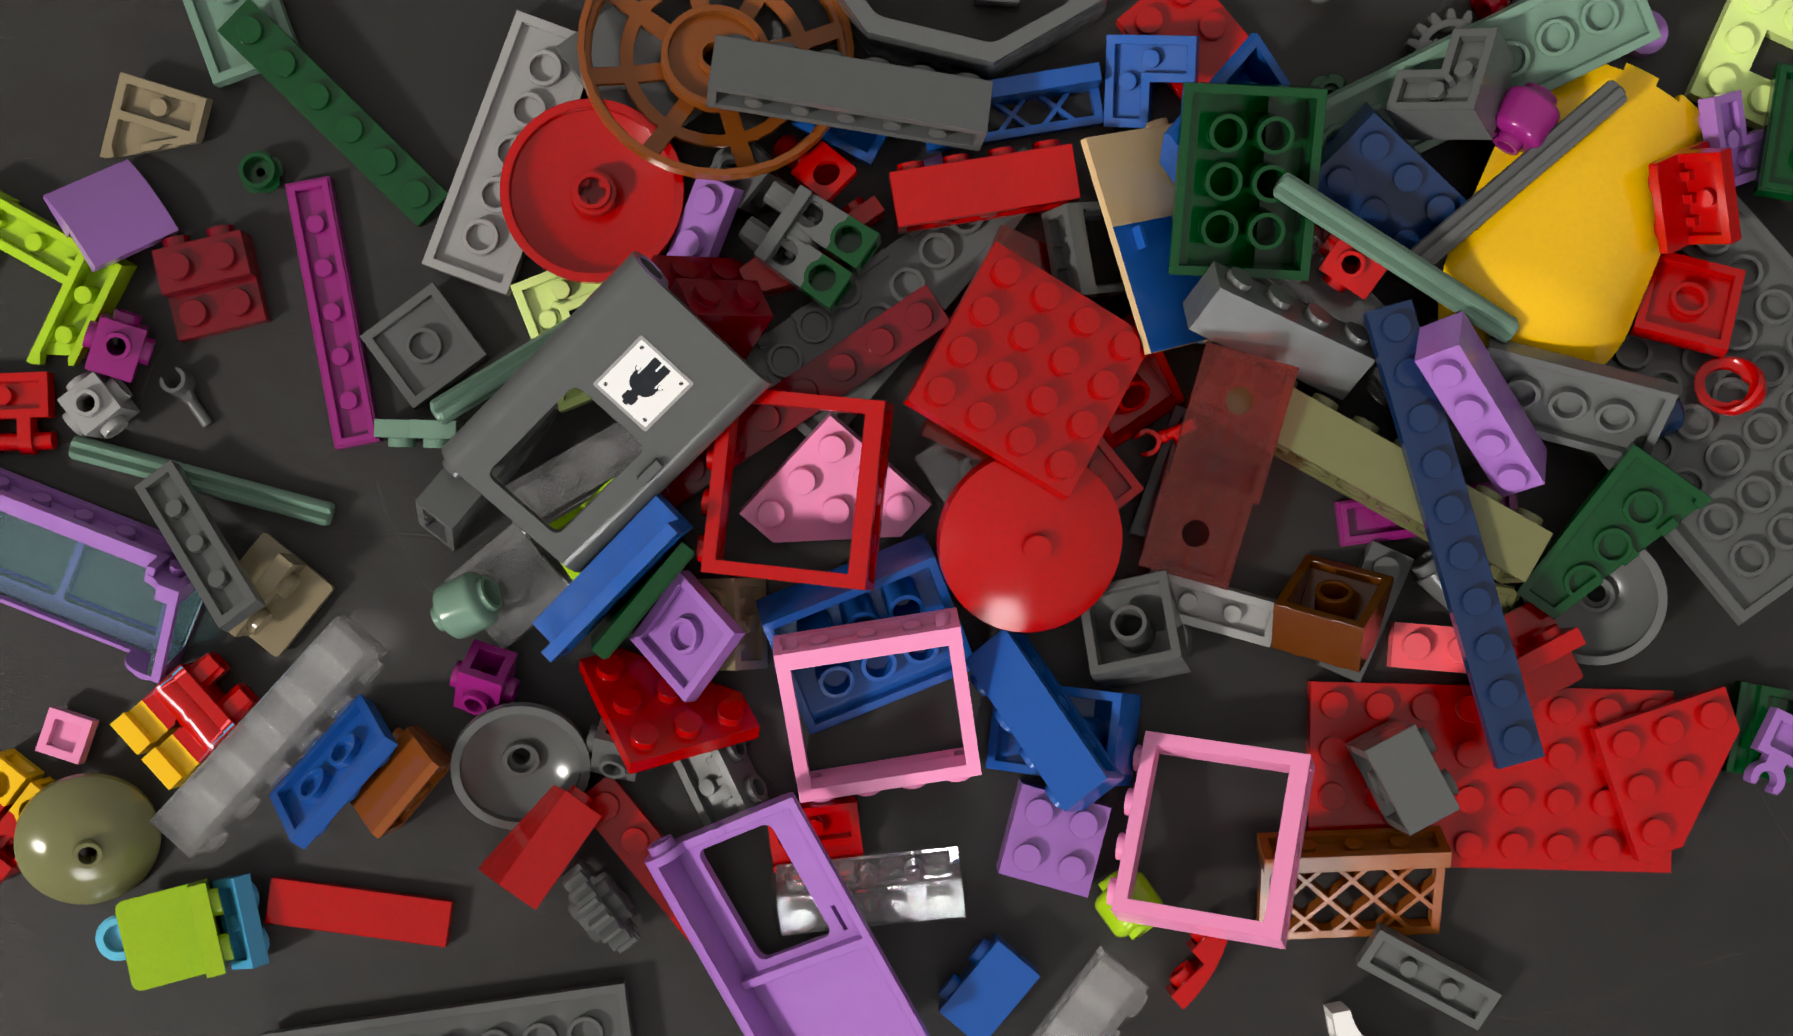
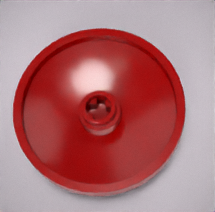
[500,98,685,284]
[936,457,1122,633]

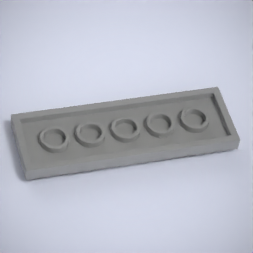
[422,10,586,297]

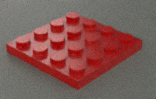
[903,241,1145,500]

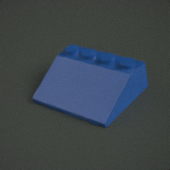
[755,533,973,735]

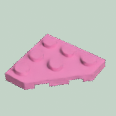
[739,411,932,543]

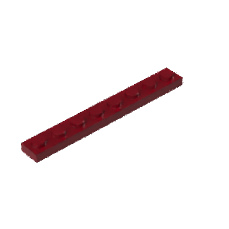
[660,284,950,507]

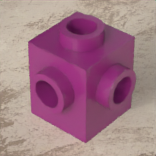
[82,308,156,383]
[450,639,520,715]

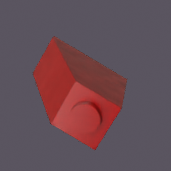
[478,785,602,910]

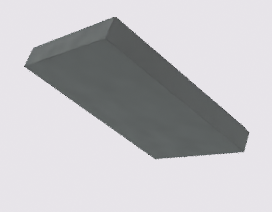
[556,6,704,127]

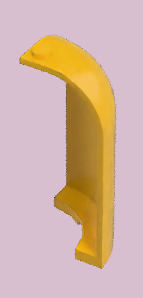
[1438,63,1703,365]

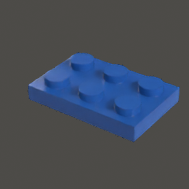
[269,694,398,850]

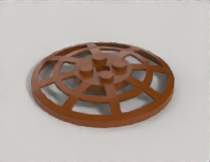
[577,0,854,181]

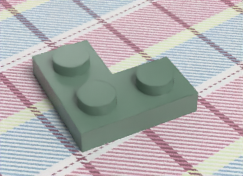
[374,419,467,448]

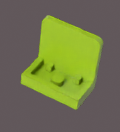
[115,878,234,991]

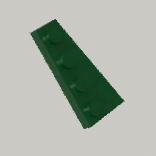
[1515,442,1713,619]

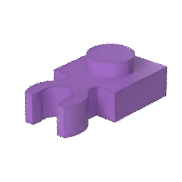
[1743,707,1793,795]

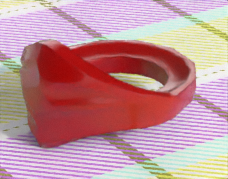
[1694,357,1767,416]

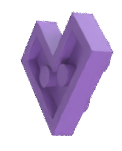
[1698,90,1764,186]

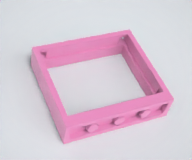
[773,607,982,803]
[1107,731,1315,950]

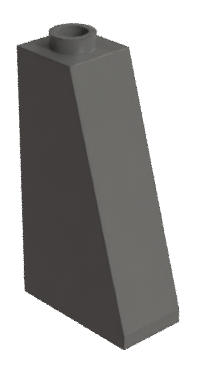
[415,403,558,551]

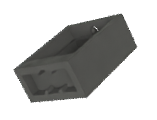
[1041,201,1127,301]

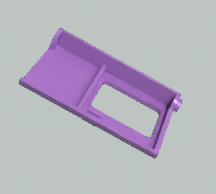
[644,792,930,1036]

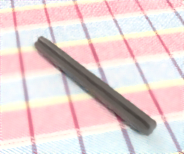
[1409,80,1627,265]

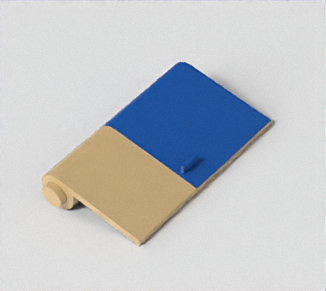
[1080,118,1214,355]

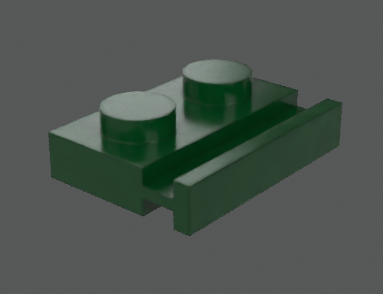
[1721,681,1793,783]

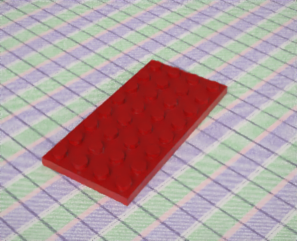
[1305,681,1674,873]

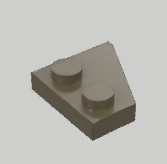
[100,72,213,159]

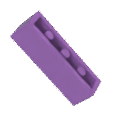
[1414,311,1547,497]

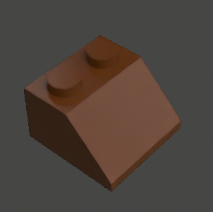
[350,724,452,839]

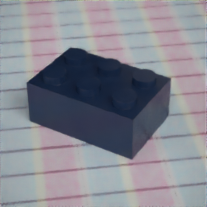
[1318,102,1467,249]

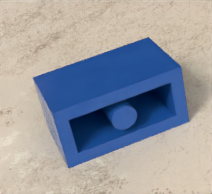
[937,933,1041,1036]

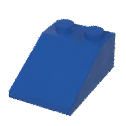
[986,685,1142,786]

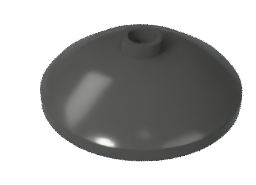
[1523,543,1668,666]
[450,702,591,830]

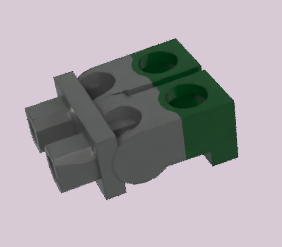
[738,180,881,315]

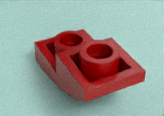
[1165,913,1228,1010]

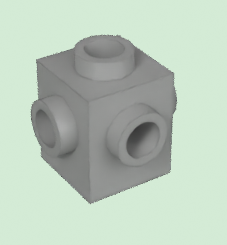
[57,372,141,439]

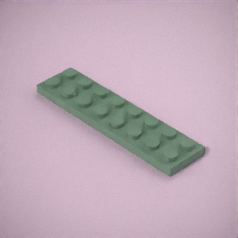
[1322,0,1662,153]

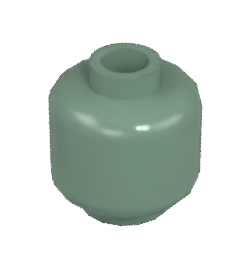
[430,572,503,639]

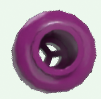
[1493,82,1560,155]

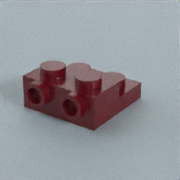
[151,224,271,343]

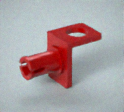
[773,134,858,203]

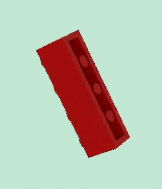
[889,139,1081,234]

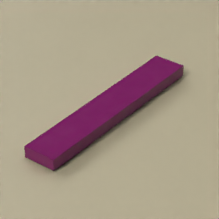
[285,176,383,450]

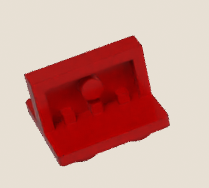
[1648,141,1742,254]
[1504,601,1586,706]

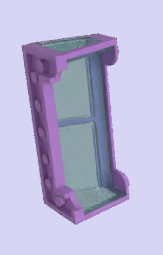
[0,467,204,684]

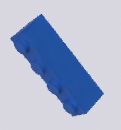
[965,629,1124,812]

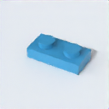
[212,873,270,970]

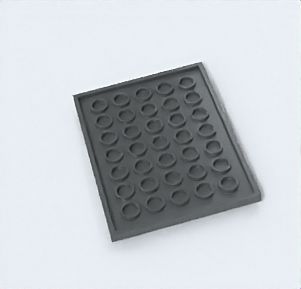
[1594,194,1793,626]

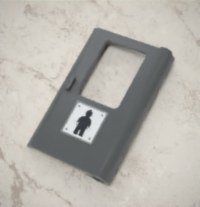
[441,251,773,573]

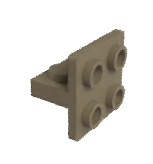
[229,533,335,657]

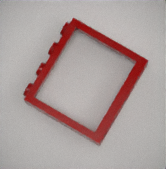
[696,390,894,590]

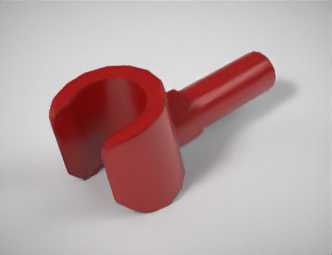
[1133,418,1197,458]

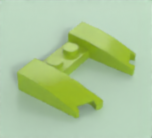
[0,190,137,366]

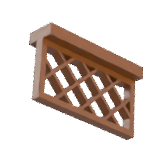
[1256,826,1452,940]

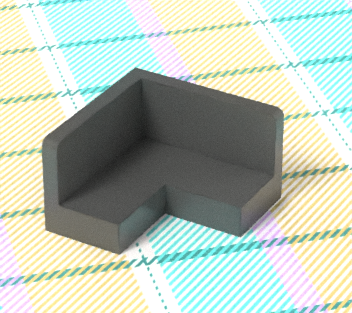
[1385,27,1515,140]

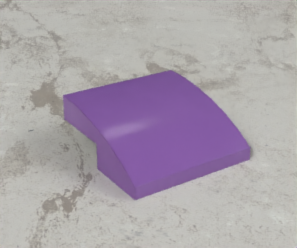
[43,159,179,273]

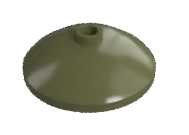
[14,773,161,905]

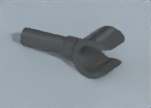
[159,367,213,428]

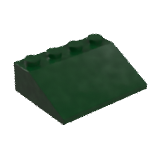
[1168,82,1328,281]

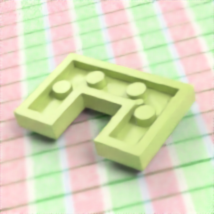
[1684,0,1793,130]
[510,271,601,413]

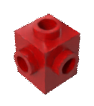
[1317,232,1387,300]

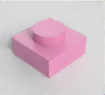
[35,706,100,765]

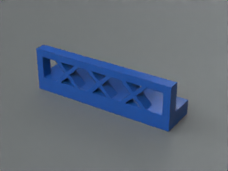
[925,62,1104,154]
[532,494,693,662]

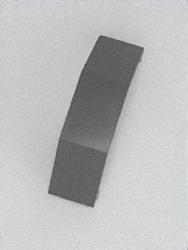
[836,0,1109,80]

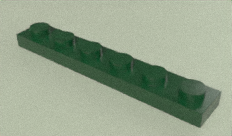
[217,0,448,227]

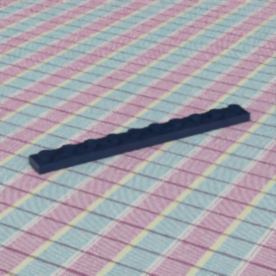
[1362,299,1545,769]

